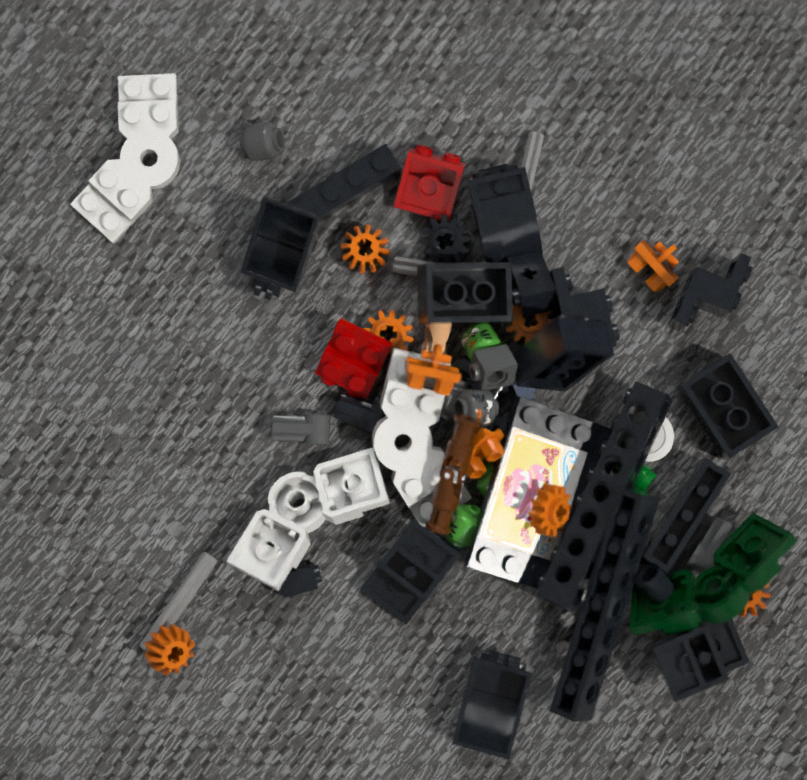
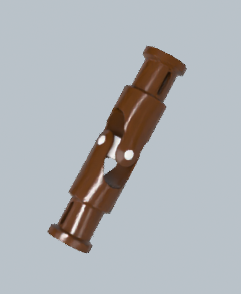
[425,414,481,534]

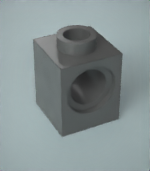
[469,344,518,390]

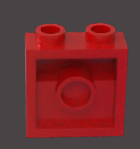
[393,145,466,221]
[315,318,393,399]

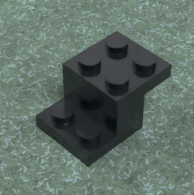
[668,253,753,331]
[550,267,620,348]
[360,519,461,625]
[651,619,750,703]

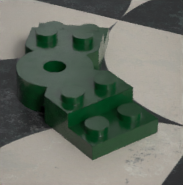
[630,512,797,636]

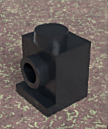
[281,562,323,598]

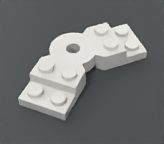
[70,73,180,244]
[372,348,471,527]
[226,447,390,591]

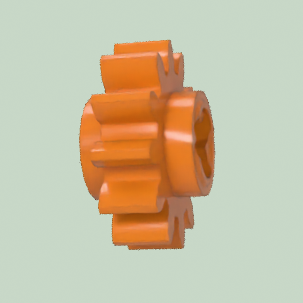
[505,305,553,343]
[364,309,414,354]
[528,483,572,537]

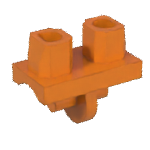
[627,240,679,293]
[404,344,461,396]
[450,427,505,479]

